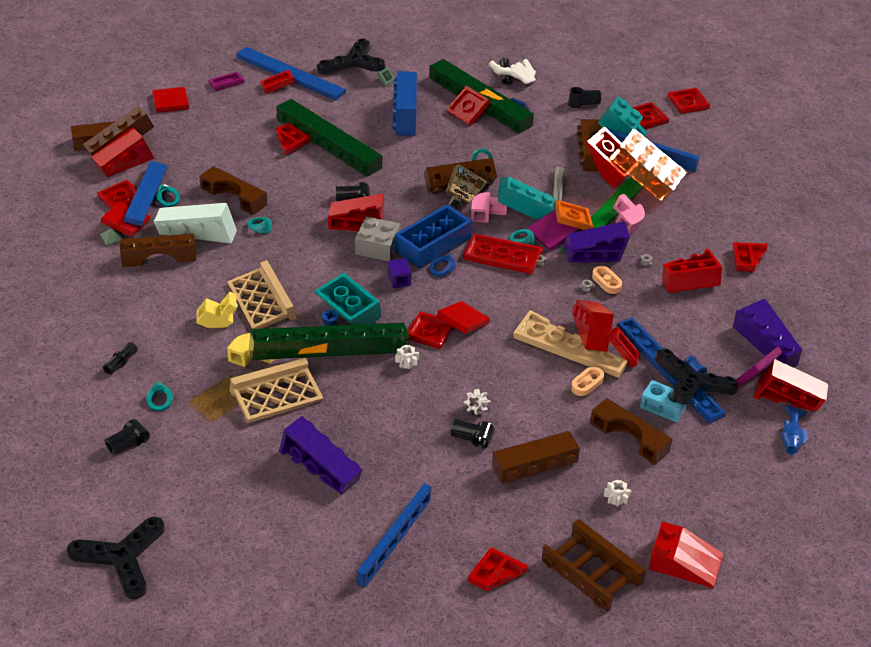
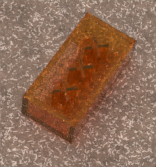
[610,129,686,201]

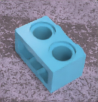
[640,380,687,423]

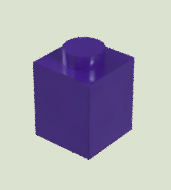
[388,258,411,288]

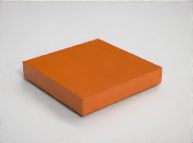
[554,200,593,230]

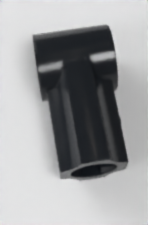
[568,87,601,108]
[336,182,370,201]
[104,419,150,455]
[451,419,495,449]

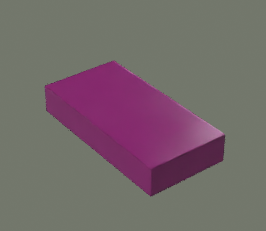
[208,72,244,92]

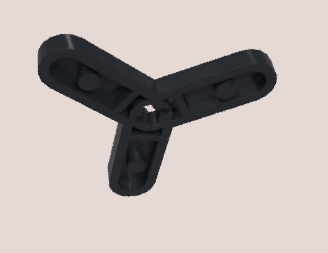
[317,38,385,74]
[654,348,739,405]
[67,517,165,599]

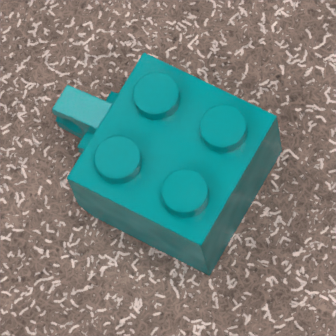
[598,96,647,139]

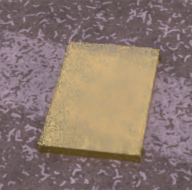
[190,376,253,421]

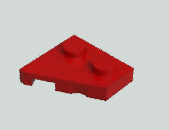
[276,122,311,155]
[732,242,768,272]
[468,547,528,592]

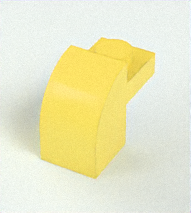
[196,291,238,328]
[227,333,274,367]

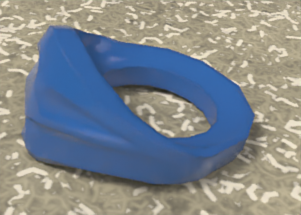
[429,254,456,277]

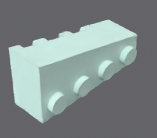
[154,203,237,244]

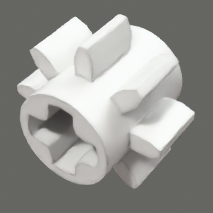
[395,345,419,369]
[464,389,491,415]
[604,480,631,507]

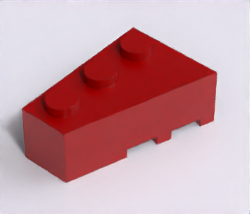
[91,127,155,177]
[328,193,384,232]
[662,249,722,293]
[572,300,614,352]
[753,359,828,411]

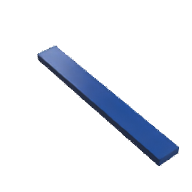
[236,47,346,101]
[616,317,726,424]

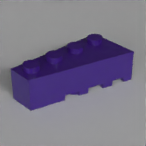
[733,298,802,368]
[279,416,362,495]

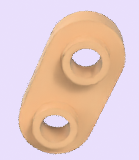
[592,266,622,294]
[571,367,604,396]

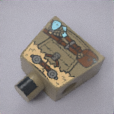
[446,165,487,210]

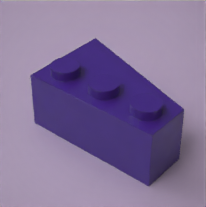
[564,222,630,262]

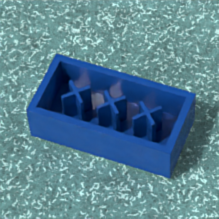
[393,71,417,136]
[394,204,472,268]

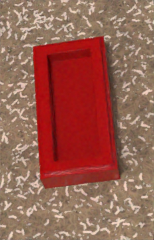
[260,70,295,94]
[610,327,639,368]

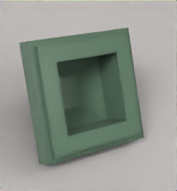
[377,66,395,86]
[100,229,123,246]

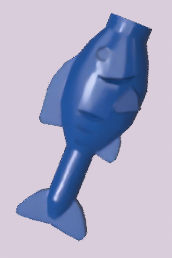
[781,405,808,455]

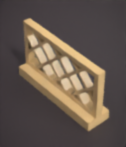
[227,260,297,329]
[230,358,323,423]

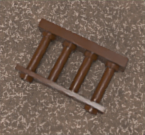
[541,519,646,612]

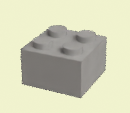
[355,217,401,261]

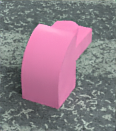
[471,192,507,223]
[613,194,645,234]

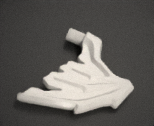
[489,59,536,84]

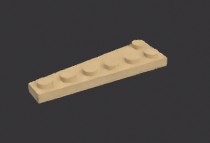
[513,310,628,378]

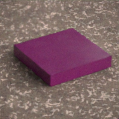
[527,210,578,252]
[736,347,782,386]

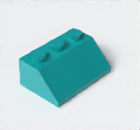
[497,176,555,220]
[314,273,382,325]

